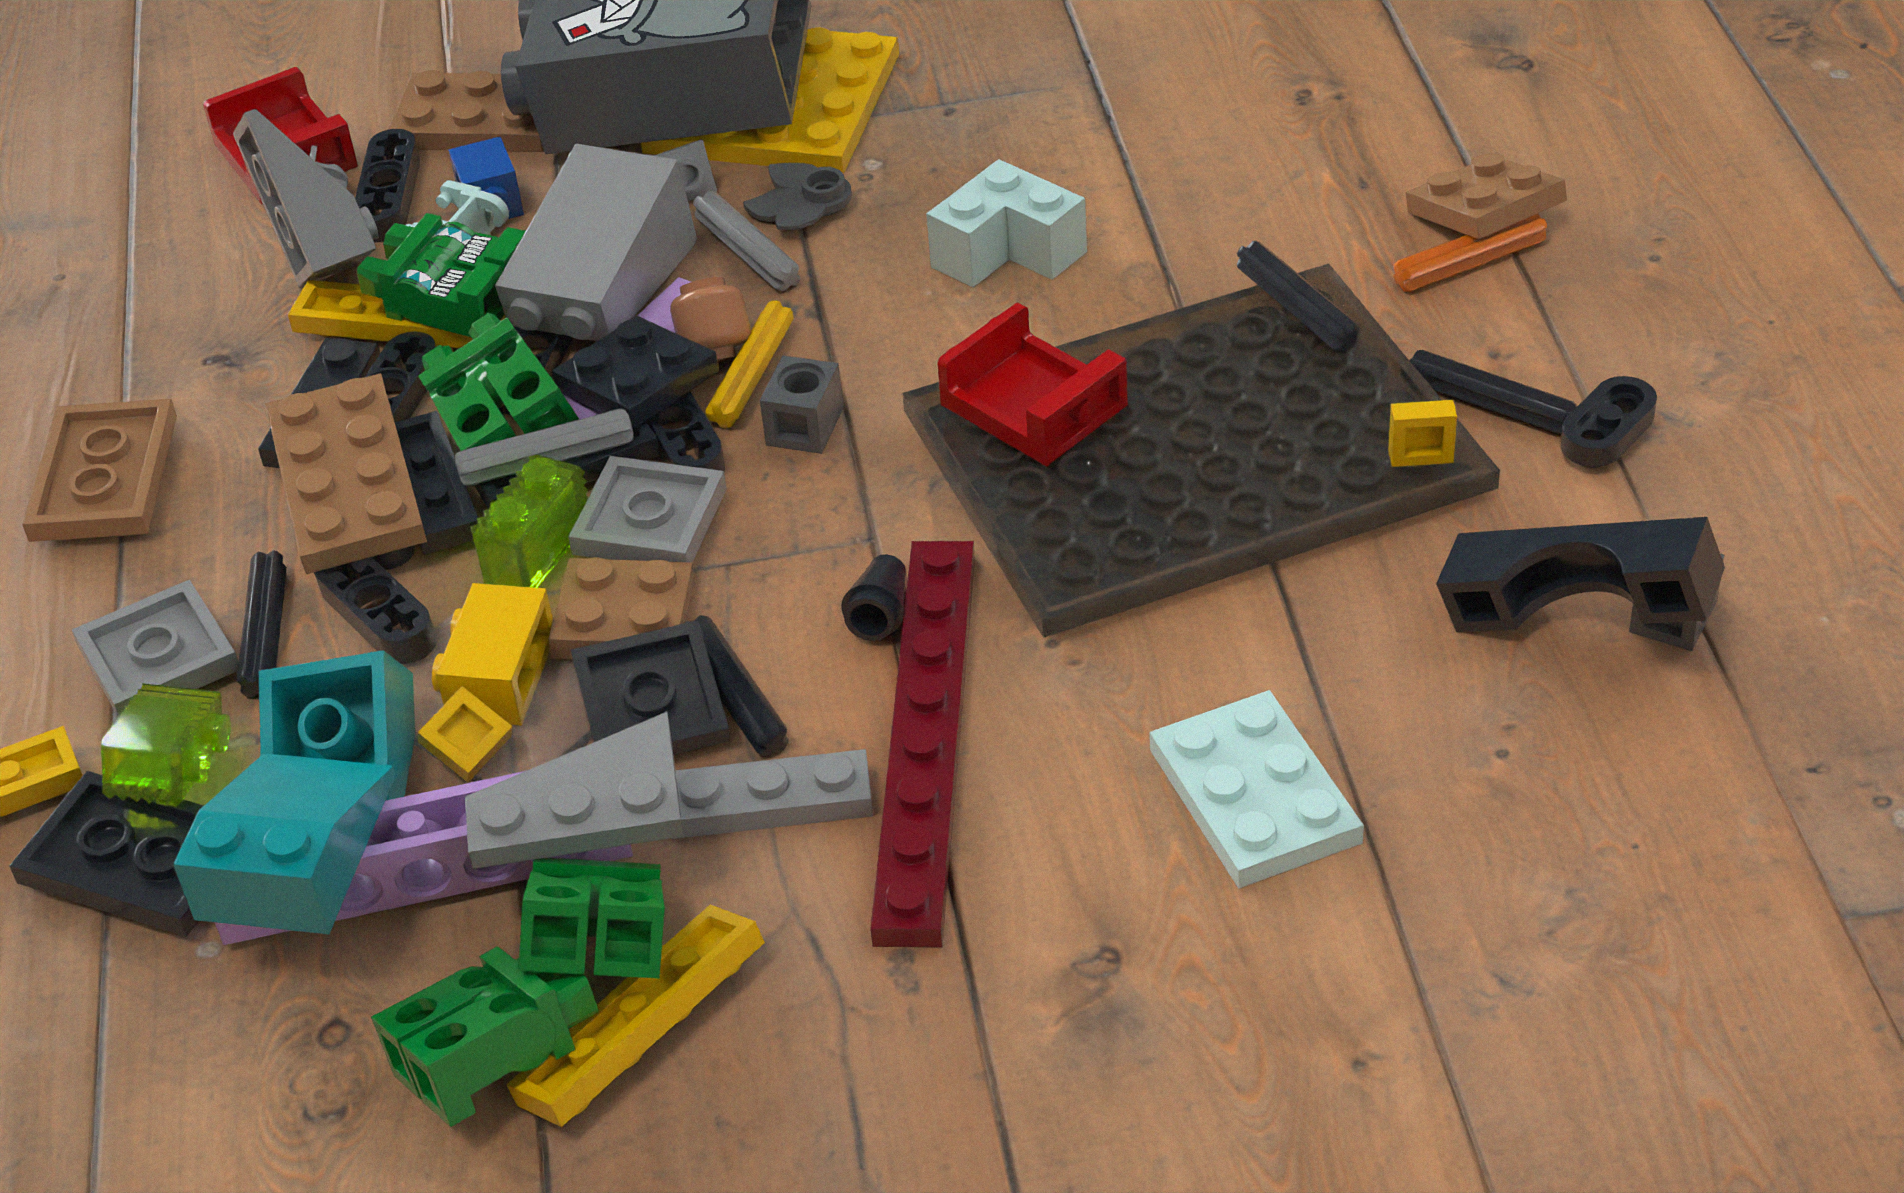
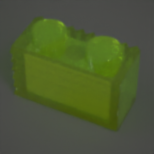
[470,454,589,588]
[101,683,231,806]

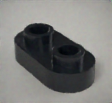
[1560,376,1657,468]

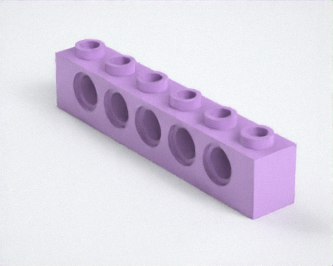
[215,771,633,945]

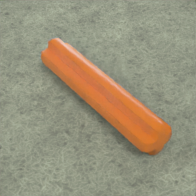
[1393,213,1547,292]

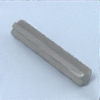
[693,191,800,291]
[455,409,633,487]

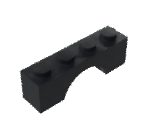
[1436,517,1725,632]

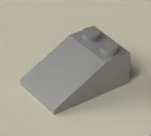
[233,109,378,287]

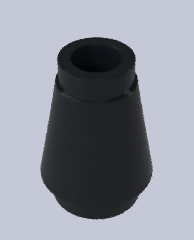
[841,554,906,641]

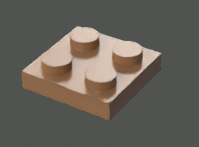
[1406,153,1567,239]
[548,557,694,659]

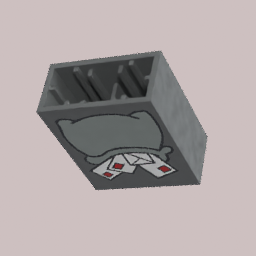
[501,0,812,154]

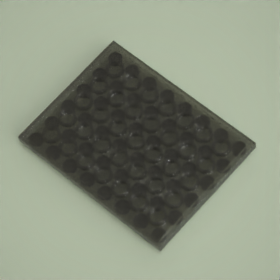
[902,264,1500,638]

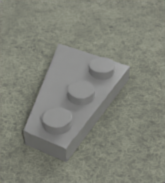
[465,712,683,869]

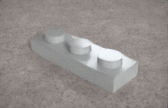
[672,749,873,839]

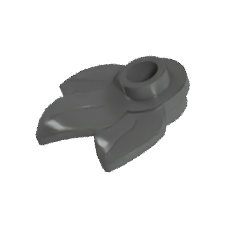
[743,163,852,230]

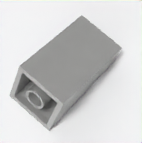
[495,144,697,341]

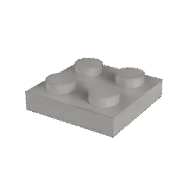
[569,456,727,562]
[72,579,238,722]

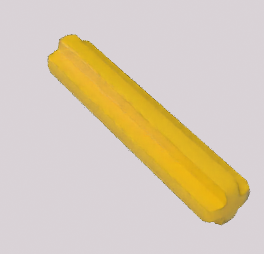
[706,300,794,429]

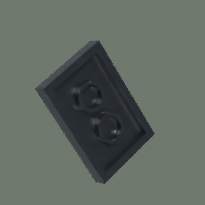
[9,771,204,937]

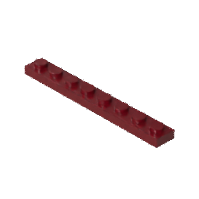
[870,541,975,948]

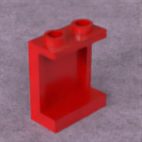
[203,67,358,204]
[937,302,1128,466]

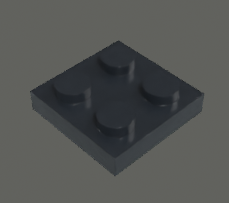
[552,316,719,428]
[571,620,730,755]

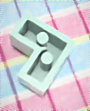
[926,159,1087,287]

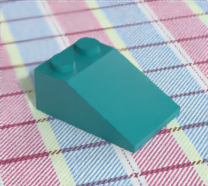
[259,650,415,801]
[173,753,396,934]

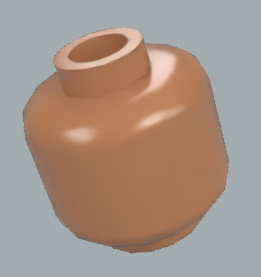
[670,277,751,363]

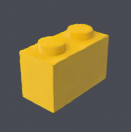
[432,583,553,726]

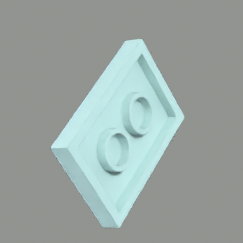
[1149,690,1364,889]

